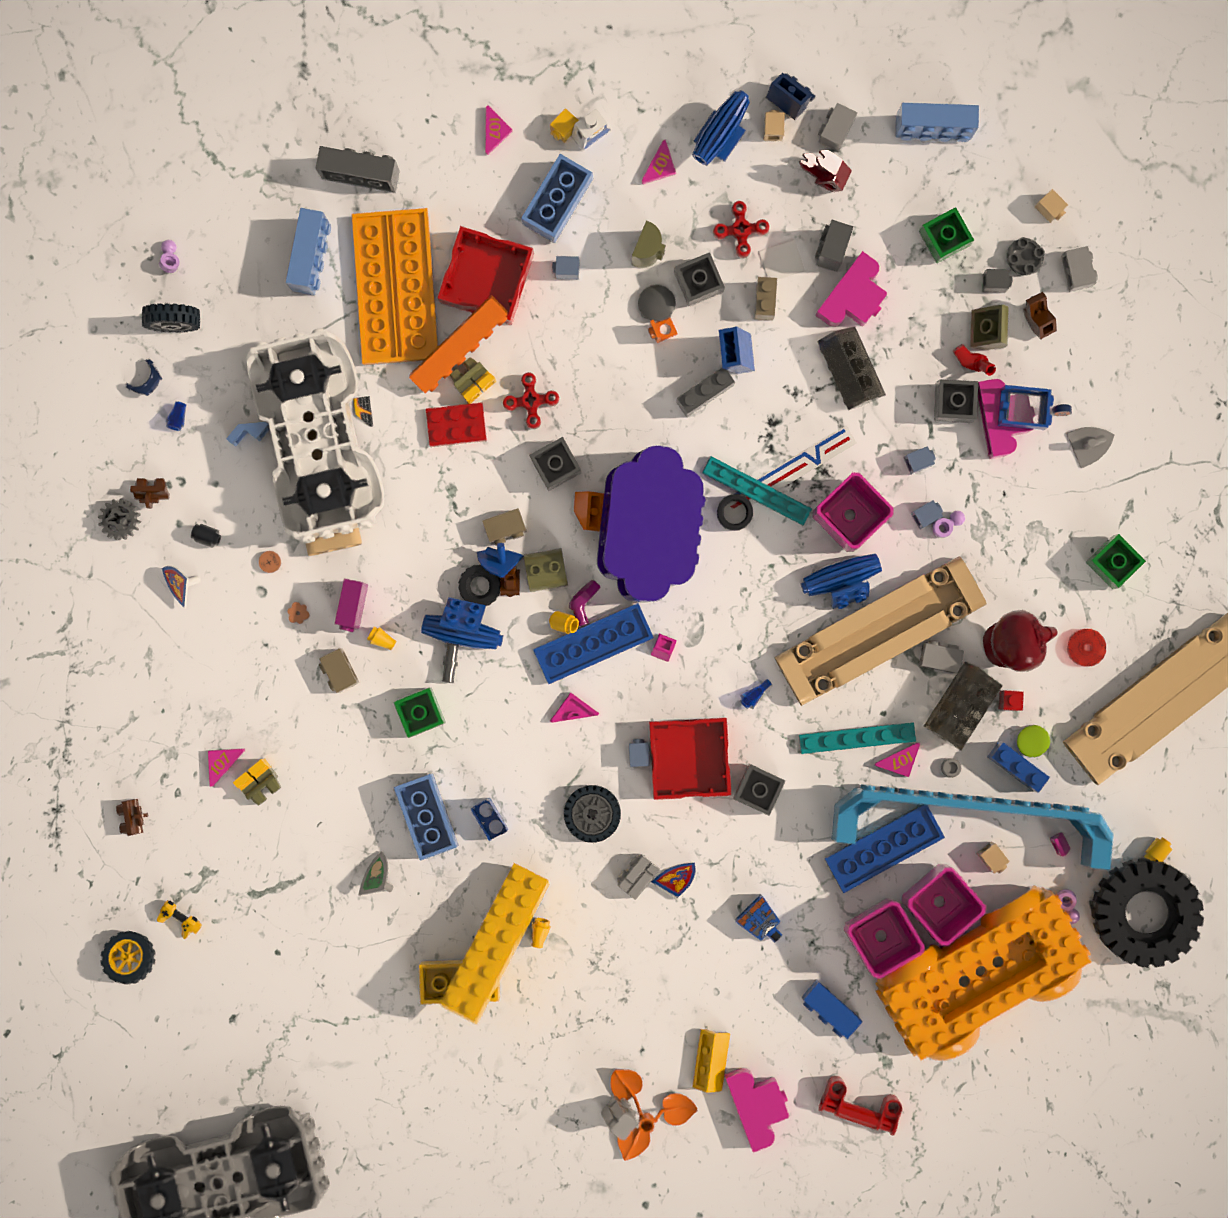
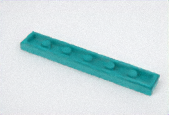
[702,456,812,526]

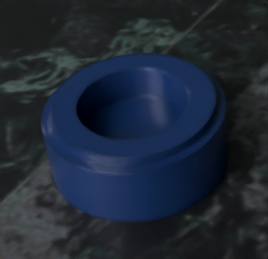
[1052,404,1072,416]

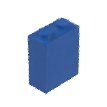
[718,326,755,374]

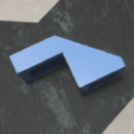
[226,422,270,446]

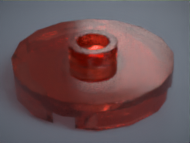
[1067,629,1106,667]

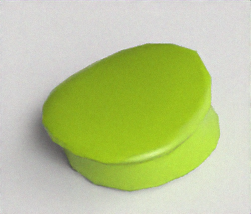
[1017,725,1050,758]

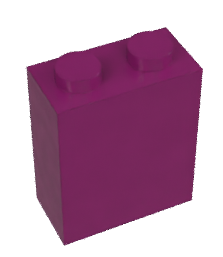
[335,578,368,632]

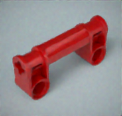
[819,1076,903,1136]

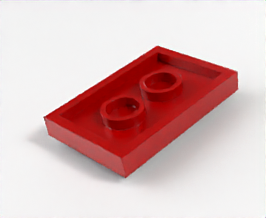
[426,402,487,447]

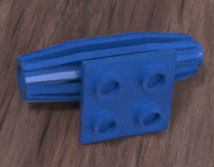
[692,90,750,166]
[800,553,882,609]
[421,597,504,649]

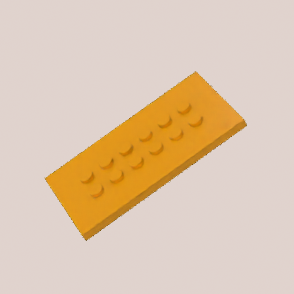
[352,208,438,365]

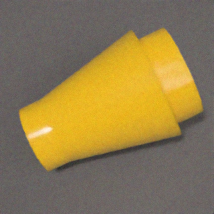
[367,626,396,650]
[531,918,551,948]

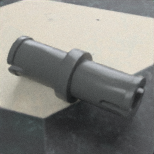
[442,644,459,683]

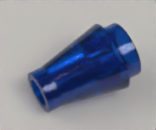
[166,401,187,431]

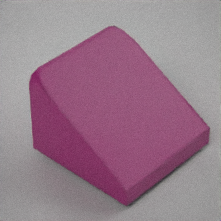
[651,633,677,662]
[1050,832,1071,857]

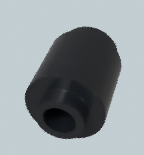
[191,524,221,548]

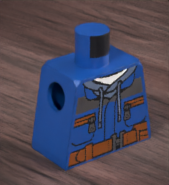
[735,894,782,943]

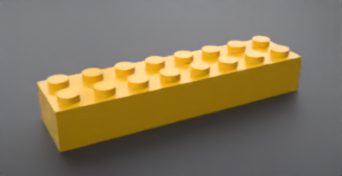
[440,863,550,1025]

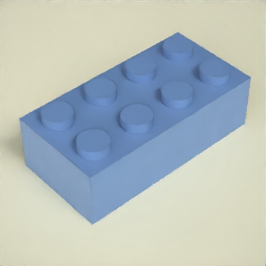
[896,103,979,142]
[521,154,593,243]
[286,208,331,296]
[394,773,459,861]

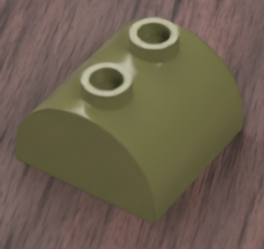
[632,220,666,268]
[970,304,1009,350]
[524,548,568,592]

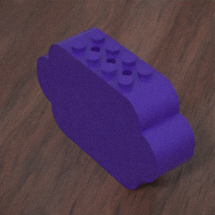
[597,445,705,603]

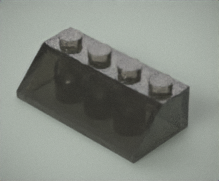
[817,326,886,410]

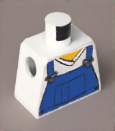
[572,109,612,151]

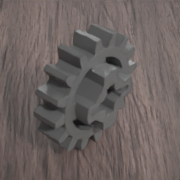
[98,498,141,540]

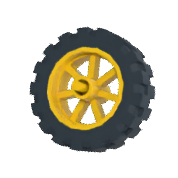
[100,931,156,985]

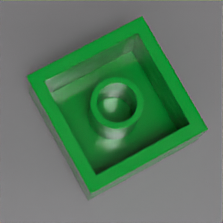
[919,207,974,263]
[1086,534,1146,590]
[394,687,446,738]

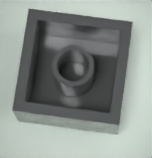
[814,220,854,272]
[674,252,725,307]
[934,379,978,423]
[529,437,582,491]
[733,764,786,816]

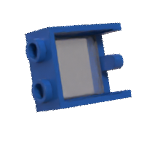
[998,385,1054,431]

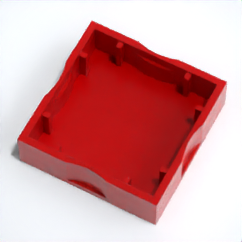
[438,226,534,325]
[649,718,731,800]

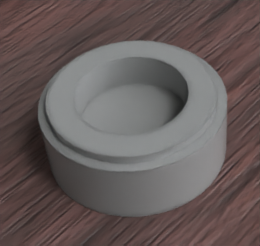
[941,758,961,778]

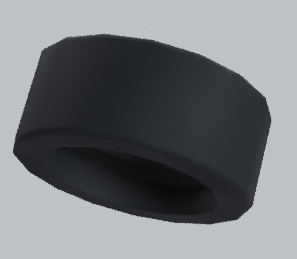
[717,494,753,531]

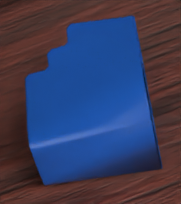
[471,798,508,841]

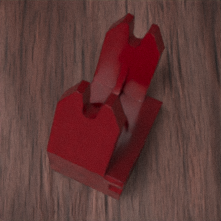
[799,150,852,192]

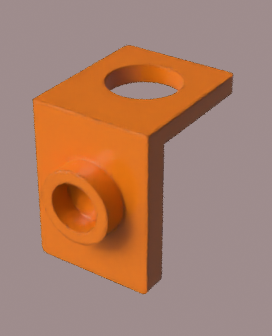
[648,317,678,343]

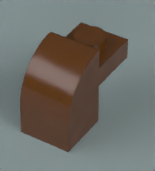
[1023,291,1057,340]

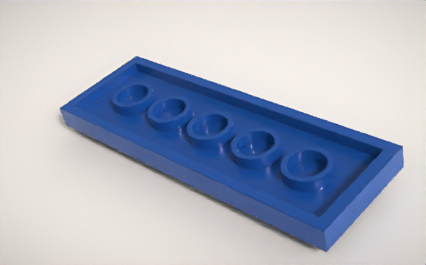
[533,603,654,685]
[824,804,945,893]

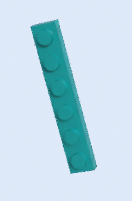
[799,722,916,754]

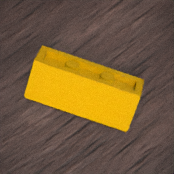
[692,1029,730,1093]

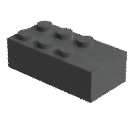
[316,146,400,193]

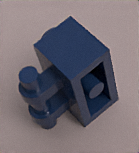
[766,72,816,120]

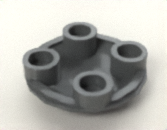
[1006,237,1045,276]
[638,285,676,321]

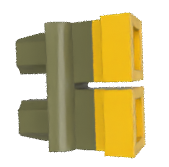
[450,357,497,404]
[232,758,282,806]

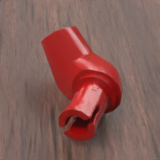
[953,344,996,376]

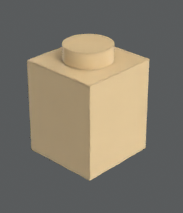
[764,110,785,141]
[1035,189,1068,223]
[976,842,1010,874]

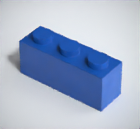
[987,742,1050,793]
[802,980,863,1039]

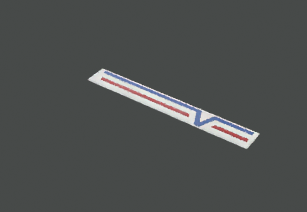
[718,425,857,519]

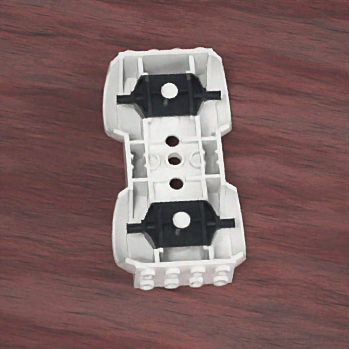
[246,329,384,544]

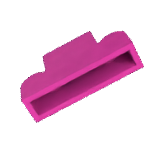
[815,251,887,327]
[978,379,1035,459]
[725,1068,789,1153]

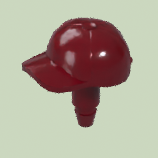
[983,610,1058,672]

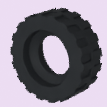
[458,564,500,606]

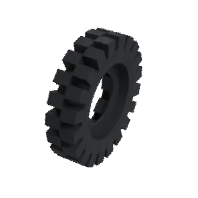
[1091,858,1204,968]

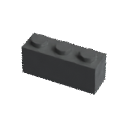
[676,368,735,417]

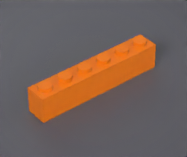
[409,295,508,394]

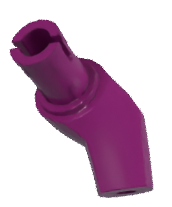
[569,580,601,626]

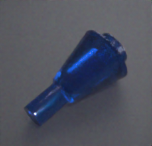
[740,679,772,709]

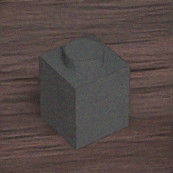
[982,269,1012,293]

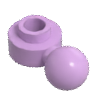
[159,240,180,273]
[932,511,965,538]
[1057,889,1080,924]

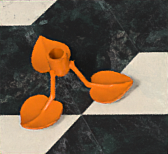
[611,1069,698,1161]

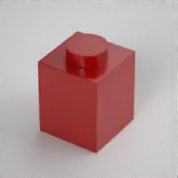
[998,690,1024,711]

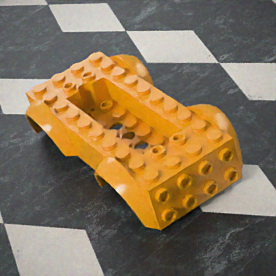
[875,885,1091,1061]

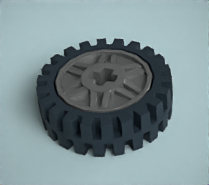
[142,303,200,333]
[564,785,621,843]

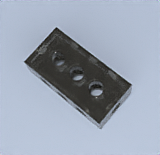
[924,661,1002,751]

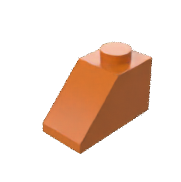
[574,491,604,532]

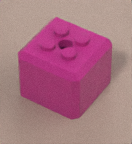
[813,473,894,552]
[902,864,986,946]
[843,898,925,979]

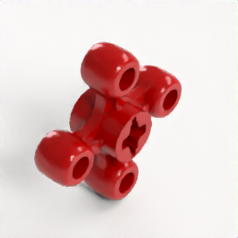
[713,201,770,258]
[503,372,560,429]

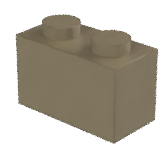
[754,277,777,321]
[482,508,527,546]
[319,648,360,693]

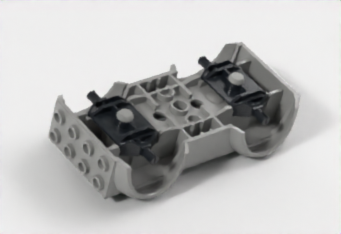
[109,1106,330,1218]

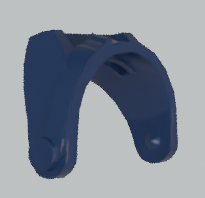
[125,359,163,396]

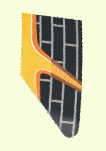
[354,396,373,427]

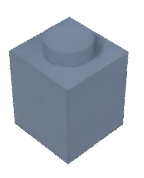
[552,256,580,280]
[903,446,936,475]
[910,500,943,530]
[629,739,649,767]

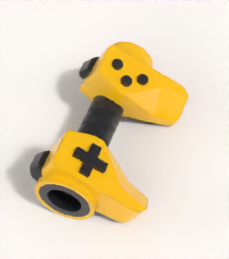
[157,900,202,939]

